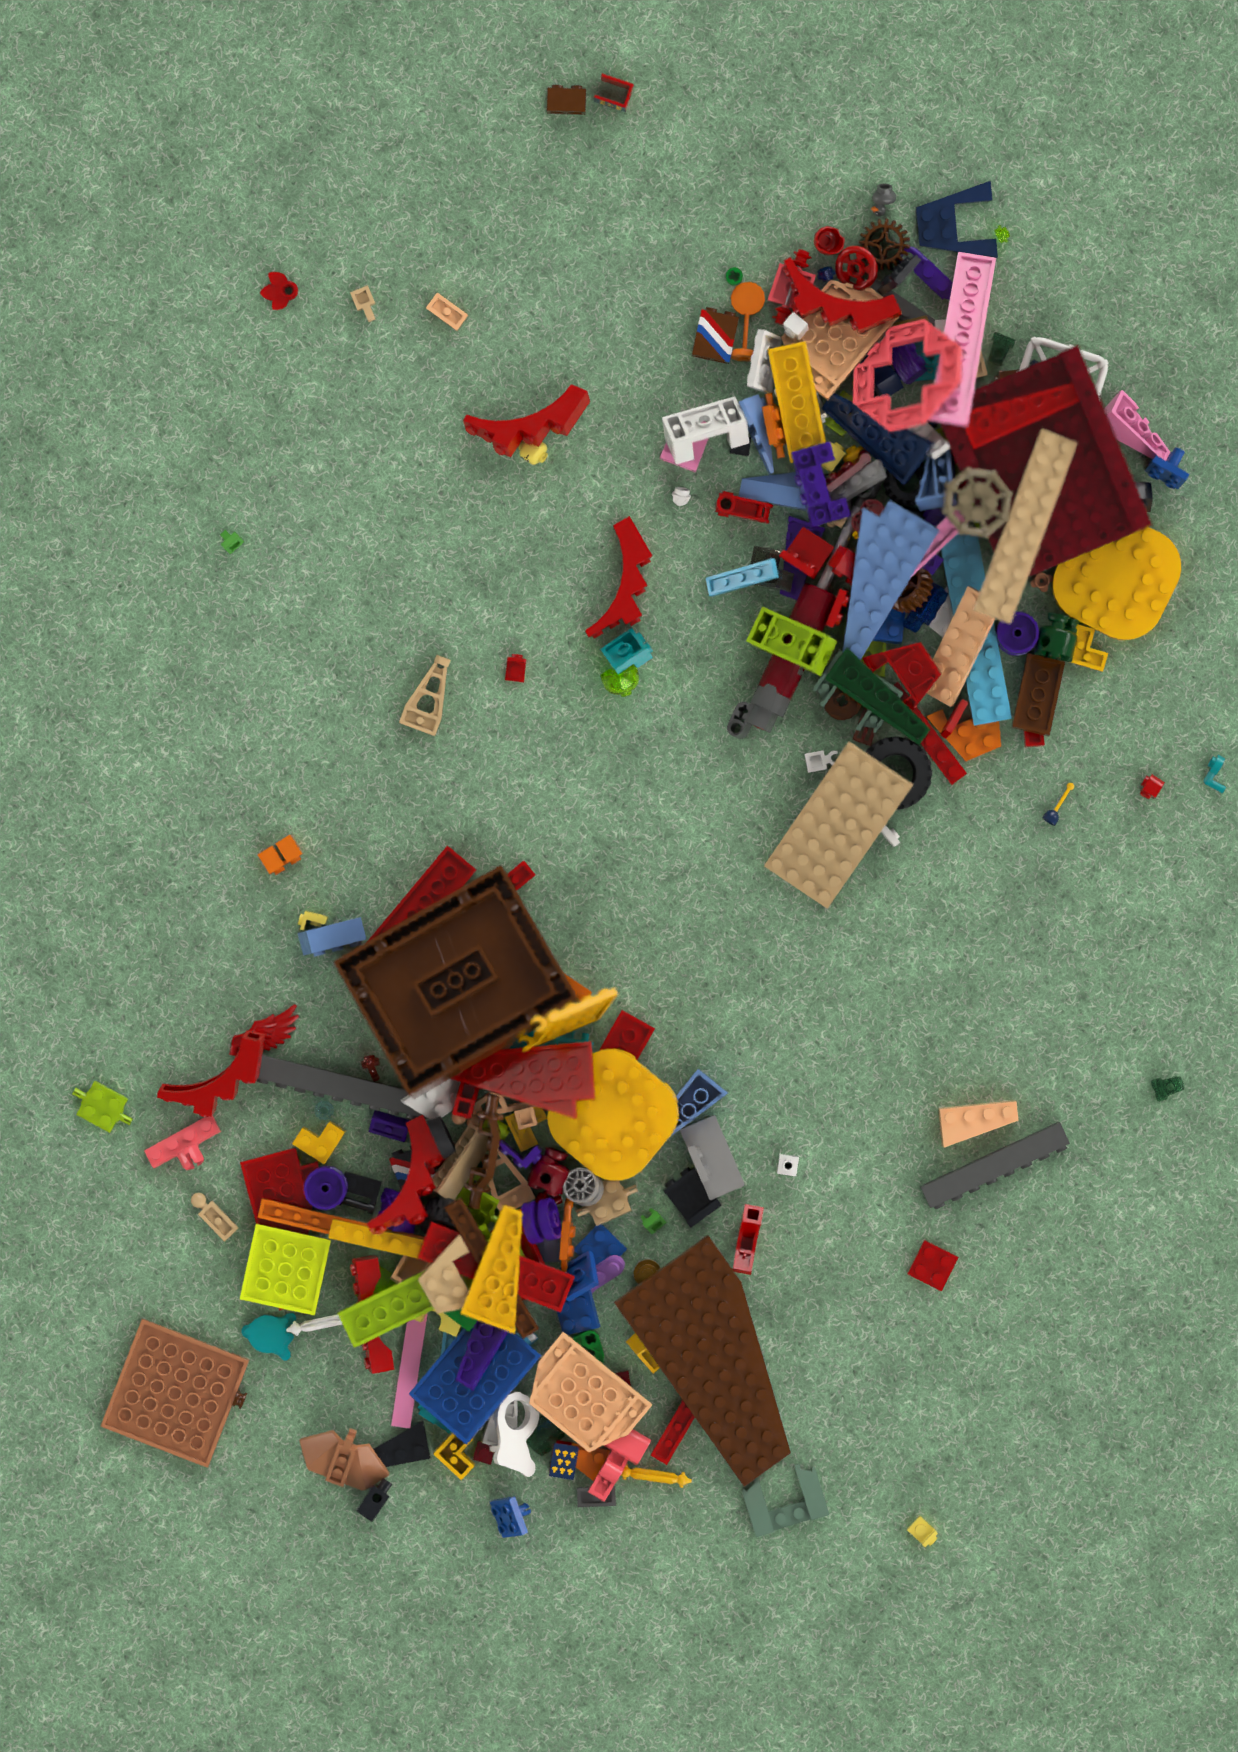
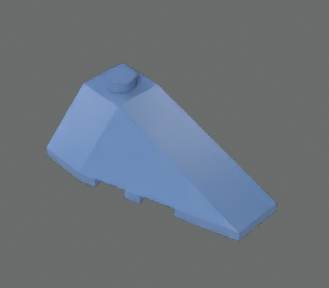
[738,394,774,475]
[739,472,806,511]

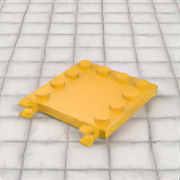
[518,987,618,1052]

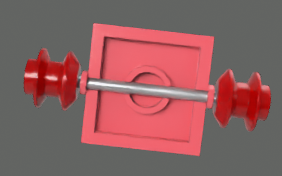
[767,249,816,326]

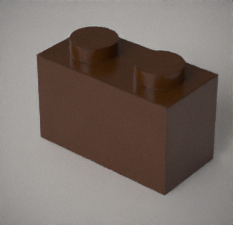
[547,85,586,115]

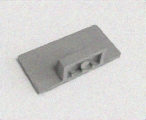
[680,1115,745,1200]

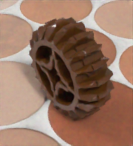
[858,218,911,271]
[892,567,934,613]

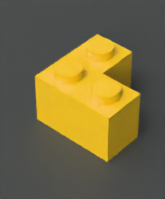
[292,1121,346,1164]
[433,1432,475,1480]

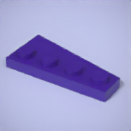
[780,516,825,600]
[456,1320,508,1391]

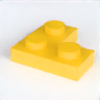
[1070,624,1108,672]
[505,1107,547,1152]

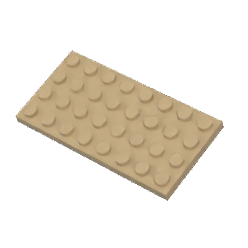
[764,741,913,909]

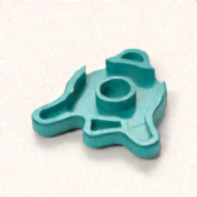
[241,1312,296,1361]

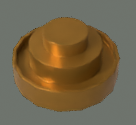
[634,1259,661,1284]

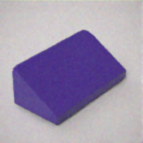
[368,1110,411,1143]

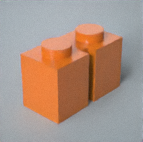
[258,834,303,875]

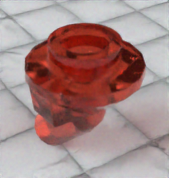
[361,1055,380,1081]

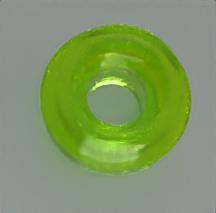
[994,225,1011,243]

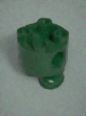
[1034,612,1079,662]

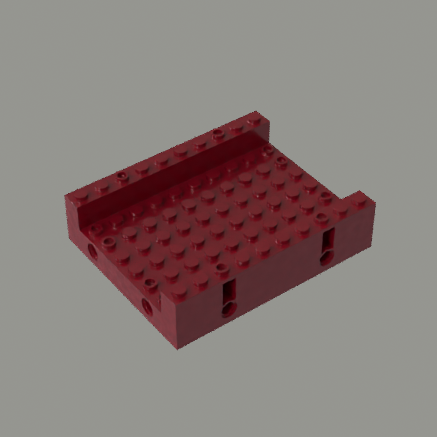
[940,345,1152,577]

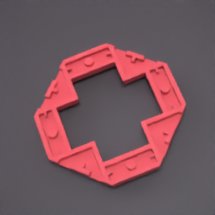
[853,319,962,432]

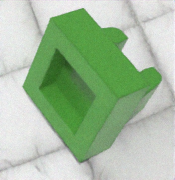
[220,529,244,554]
[641,1208,667,1234]

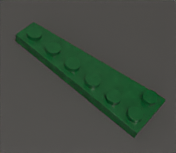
[825,647,931,745]

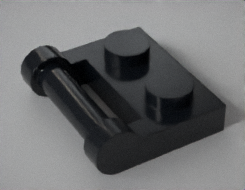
[339,1171,382,1215]

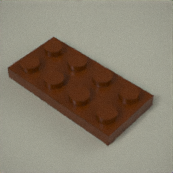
[1011,653,1065,736]

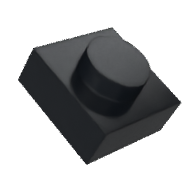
[730,437,751,457]

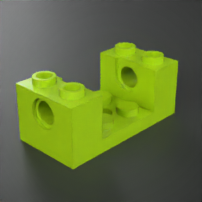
[746,606,837,676]

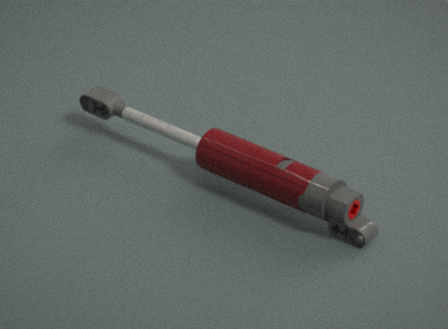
[727,479,884,739]

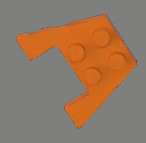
[926,709,1001,762]

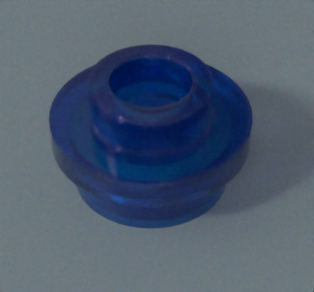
[817,266,836,282]

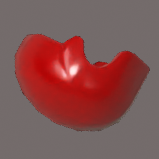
[814,226,845,256]

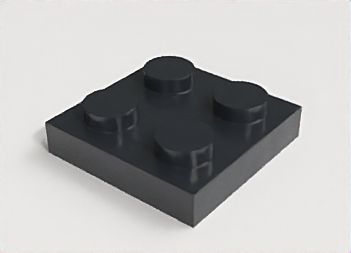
[877,255,921,296]

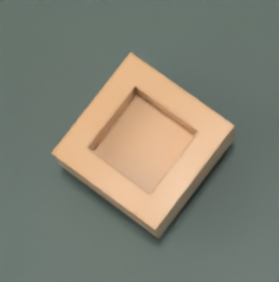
[514,1106,538,1130]

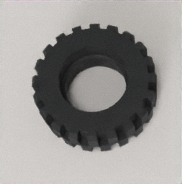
[866,737,932,810]

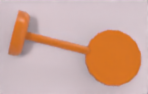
[731,282,765,362]

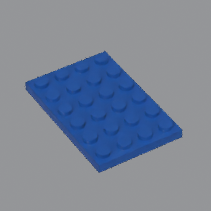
[409,1328,542,1445]

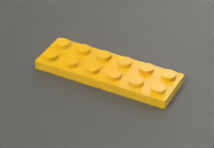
[768,341,826,463]

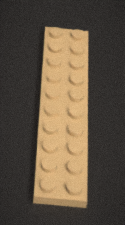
[973,429,1078,624]

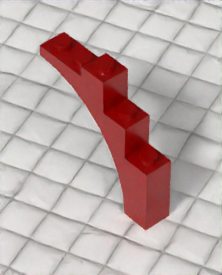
[782,257,901,334]
[463,384,590,458]
[585,516,653,639]
[157,1030,265,1117]
[366,1115,445,1235]

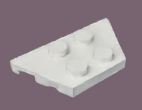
[401,1079,461,1120]

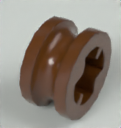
[232,1390,247,1409]

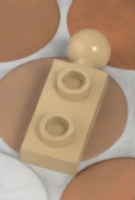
[191,1193,239,1242]

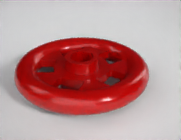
[835,246,878,291]

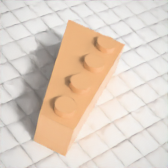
[938,1100,1018,1147]

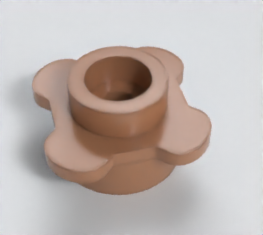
[1030,572,1053,592]

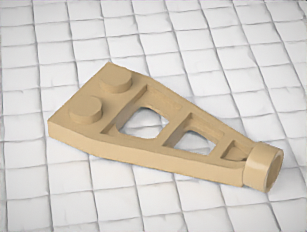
[399,655,451,736]

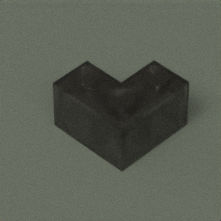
[750,546,794,592]

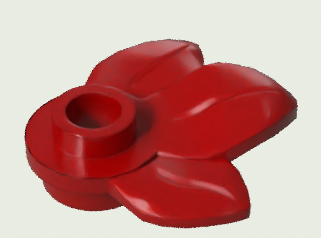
[260,272,298,310]

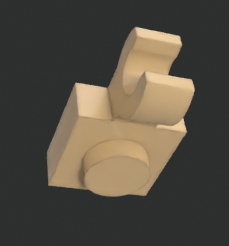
[350,285,376,322]

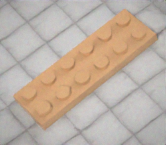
[927,586,995,707]

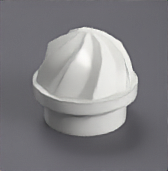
[672,487,691,506]

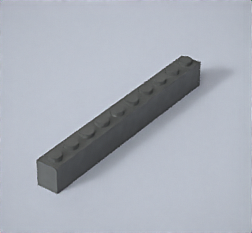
[257,1055,422,1119]

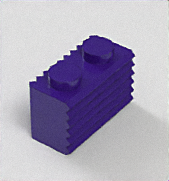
[892,343,927,385]

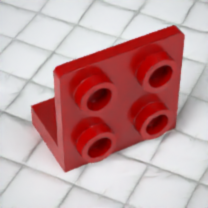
[779,527,834,580]

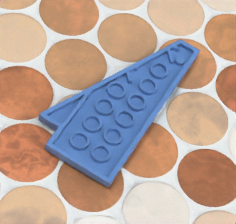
[842,500,939,660]

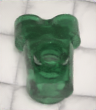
[988,332,1016,366]
[1151,1076,1185,1102]

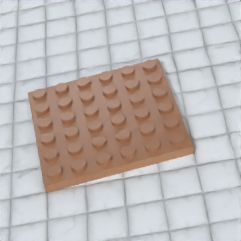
[101,1318,250,1468]

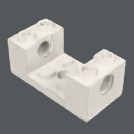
[662,397,749,464]

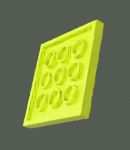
[240,1223,331,1316]

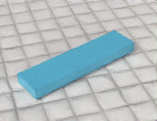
[706,559,779,597]

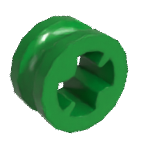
[726,267,743,286]

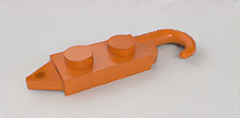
[559,1198,576,1272]

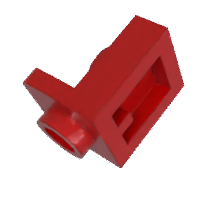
[505,654,527,683]

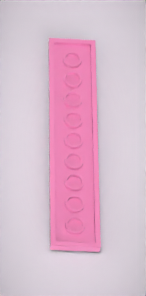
[929,252,996,427]

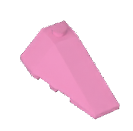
[1104,390,1170,461]

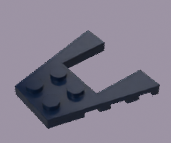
[916,181,998,259]

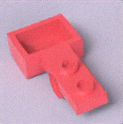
[588,1429,651,1502]

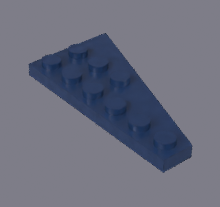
[821,393,935,485]

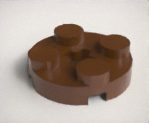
[824,688,861,720]

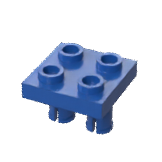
[1145,447,1189,489]

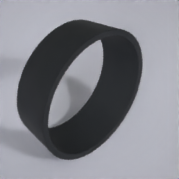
[427,1116,456,1159]

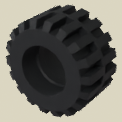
[883,461,925,506]
[420,1197,472,1235]

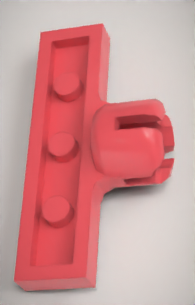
[144,1116,221,1170]

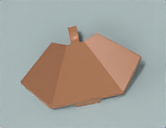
[299,1428,390,1491]

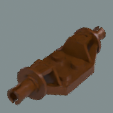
[464,1094,504,1209]

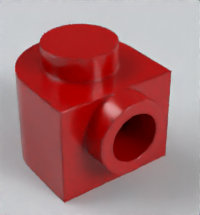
[1140,774,1165,799]

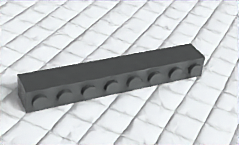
[920,1122,1070,1209]

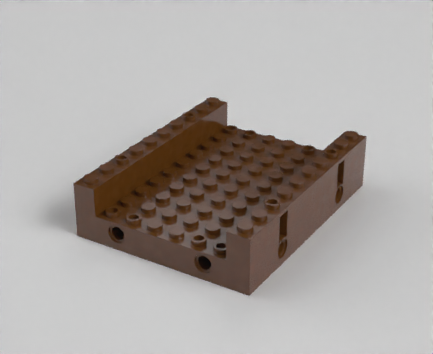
[333,865,580,1099]

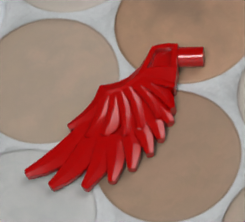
[229,1004,299,1056]

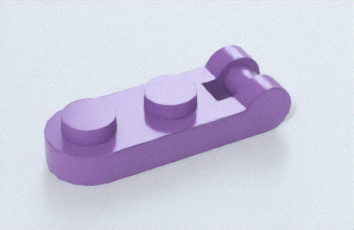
[590,1255,625,1293]

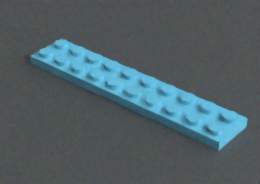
[941,534,1012,726]

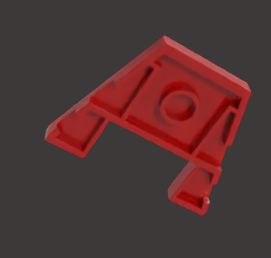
[862,642,942,711]

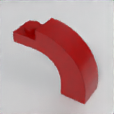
[732,1204,764,1275]

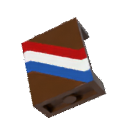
[692,307,739,364]

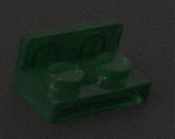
[526,1415,565,1456]

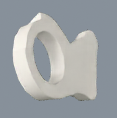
[490,1392,539,1477]

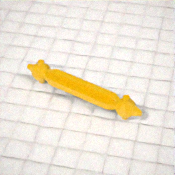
[621,1464,692,1488]

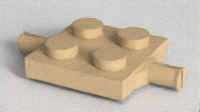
[575,1180,638,1226]

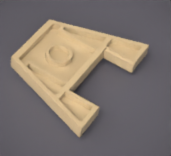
[418,1234,469,1314]

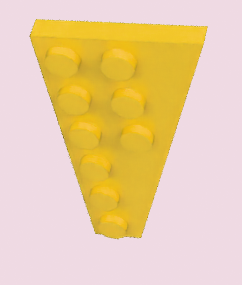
[461,1204,522,1334]

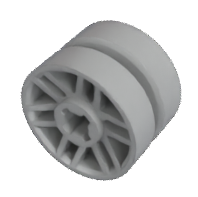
[563,1168,604,1206]

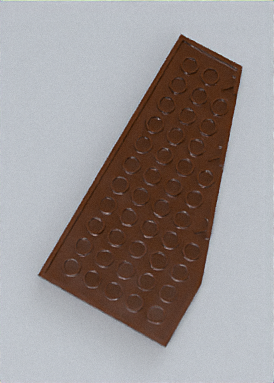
[614,1235,791,1487]

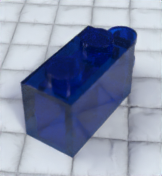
[903,582,949,633]

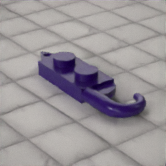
[898,246,953,300]

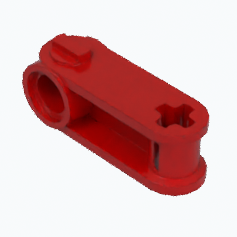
[715,491,773,524]

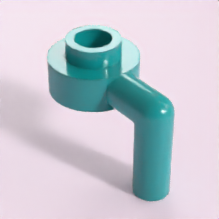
[1204,755,1226,793]

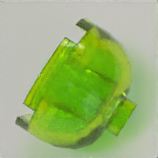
[600,664,640,697]

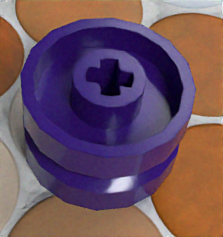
[996,611,1039,656]
[304,1165,348,1210]
[522,1198,562,1244]

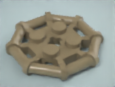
[942,467,1013,538]

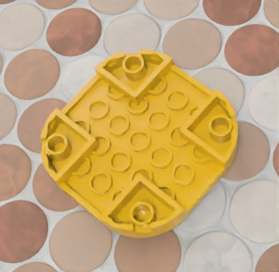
[1052,527,1181,640]
[547,1048,679,1181]

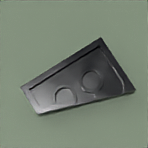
[373,1420,431,1467]

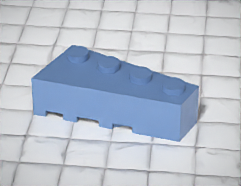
[668,1069,728,1139]

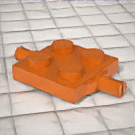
[762,393,787,459]

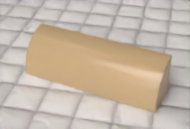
[432,1123,488,1200]

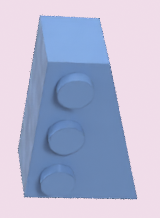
[915,443,958,511]
[298,917,366,957]

